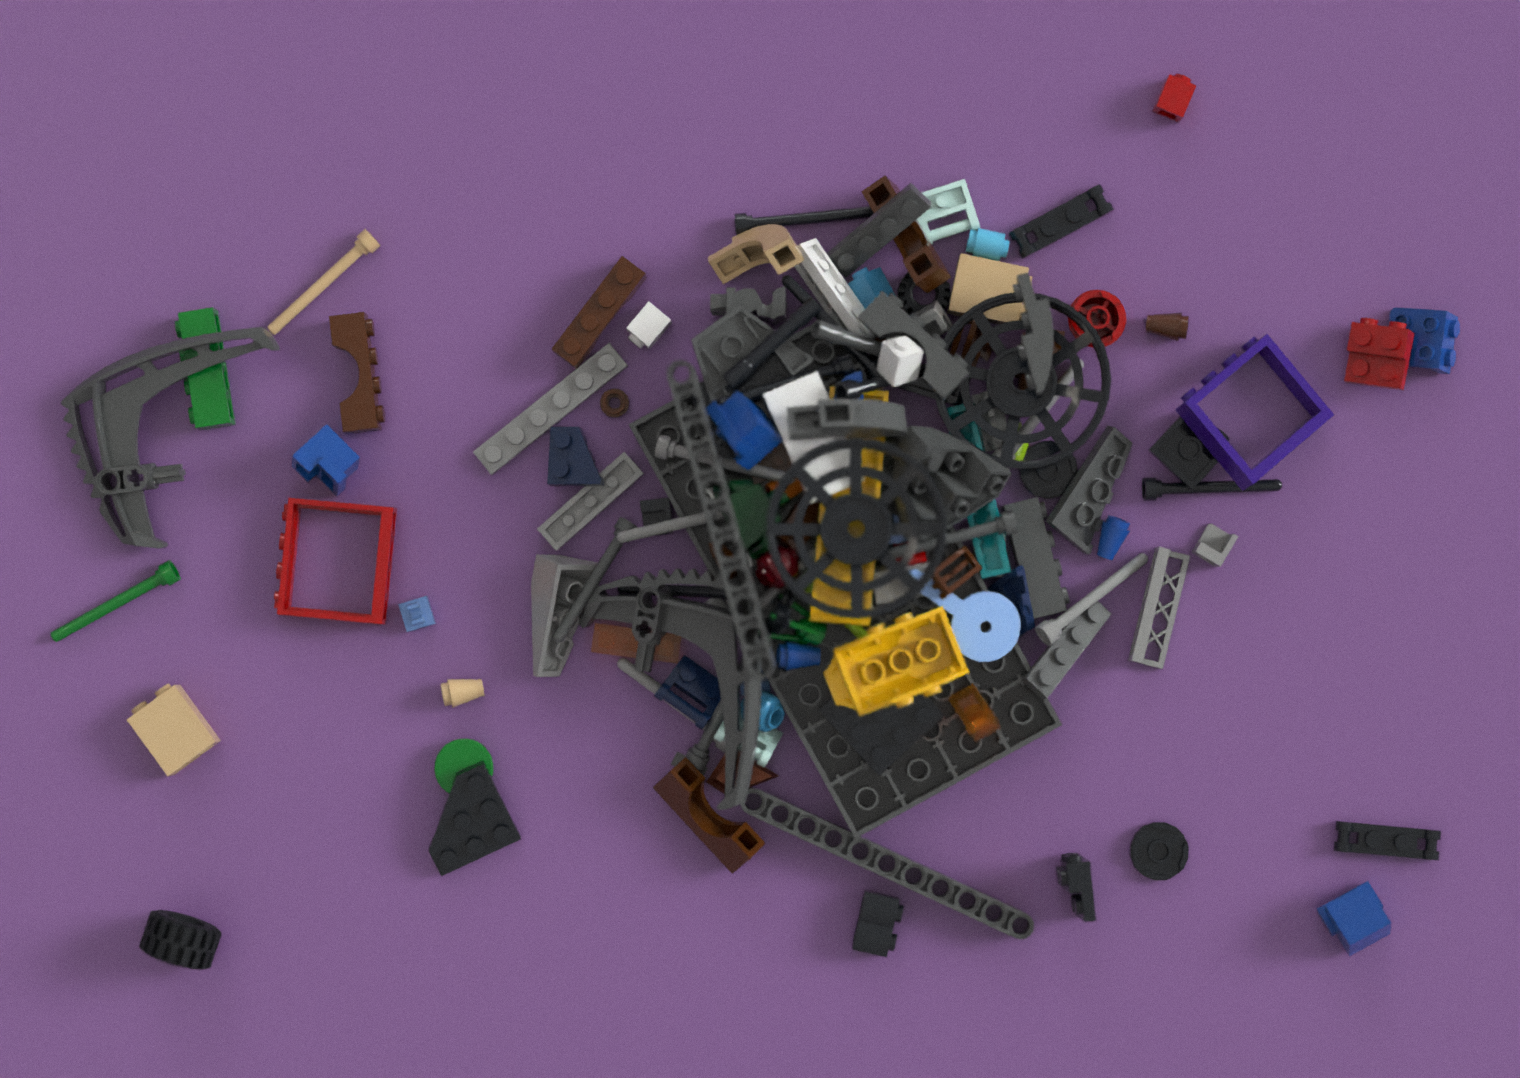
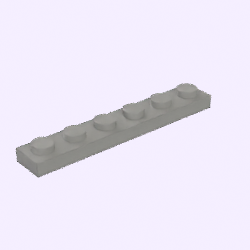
[473,343,628,475]

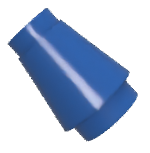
[1097,515,1130,560]
[776,641,821,671]

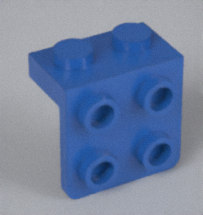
[1388,307,1460,374]

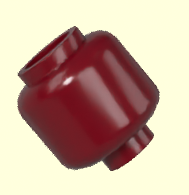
[755,545,799,589]

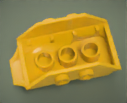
[823,606,969,716]

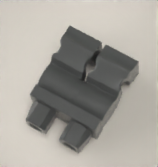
[710,286,787,326]

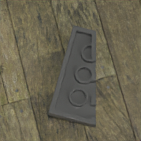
[1045,425,1133,555]

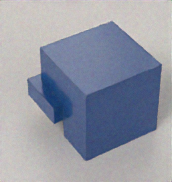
[706,391,783,471]
[292,424,360,497]
[1317,881,1391,957]

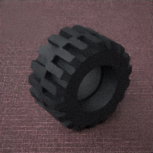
[139,910,222,970]

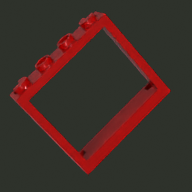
[273,497,397,624]

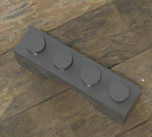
[858,291,969,401]

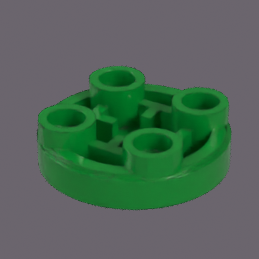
[434,738,494,793]

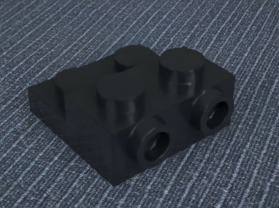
[1148,416,1230,490]
[1056,853,1096,922]

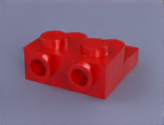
[1344,318,1415,391]

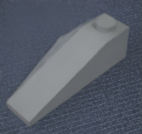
[531,554,599,677]

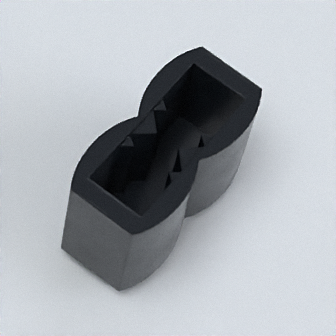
[852,890,904,957]

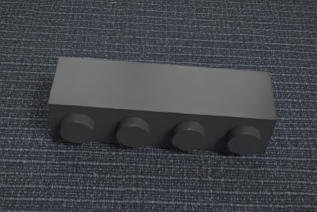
[1001,497,1070,619]

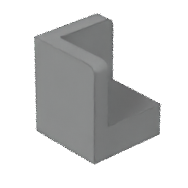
[1191,524,1238,567]

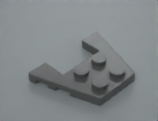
[691,305,814,403]

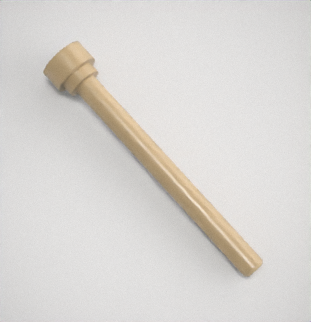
[267,229,381,335]

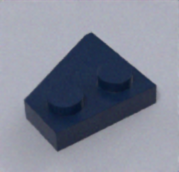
[547,427,604,486]
[987,565,1035,639]

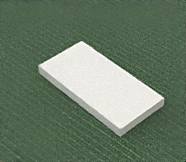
[762,371,865,504]

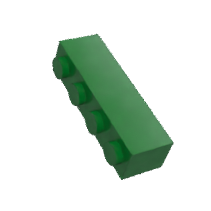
[175,307,236,430]

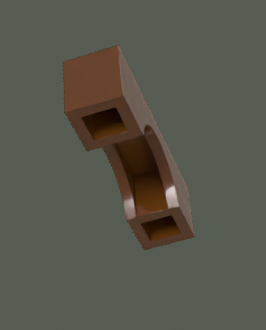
[861,175,951,293]
[552,256,647,369]
[329,312,385,434]
[652,757,765,874]

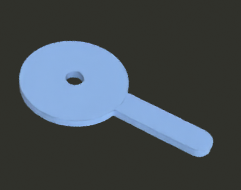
[908,569,1021,662]

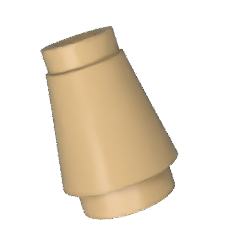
[440,679,485,708]

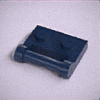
[654,655,721,730]

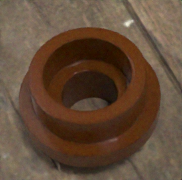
[600,388,629,418]

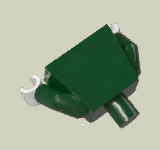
[706,480,790,568]

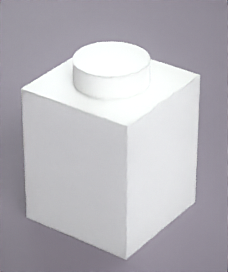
[626,301,672,350]
[876,335,923,387]

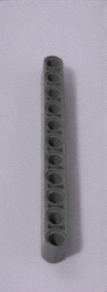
[667,360,776,679]
[740,787,1034,939]

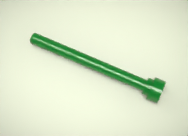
[51,560,181,642]

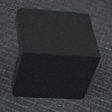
[640,498,674,536]

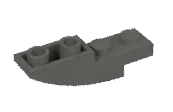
[1012,272,1054,396]
[786,399,908,440]

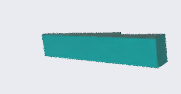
[947,403,1011,579]

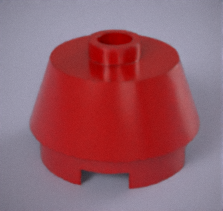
[1068,290,1126,348]

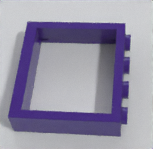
[1175,334,1334,491]

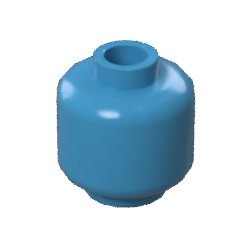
[741,690,784,732]

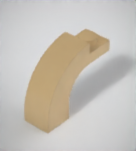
[708,224,804,284]

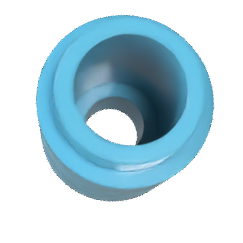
[965,228,1010,261]

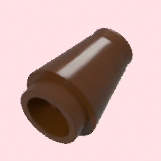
[1145,312,1189,341]

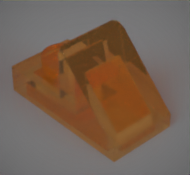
[948,683,1001,742]

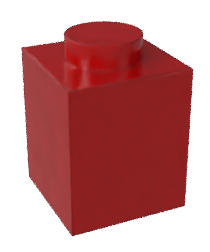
[1152,73,1197,123]

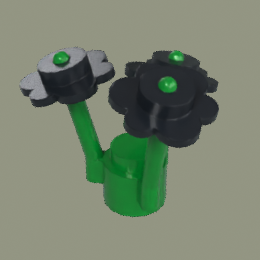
[758,589,827,646]

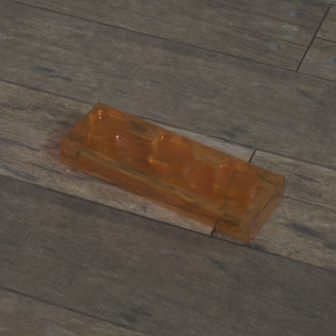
[591,623,682,664]

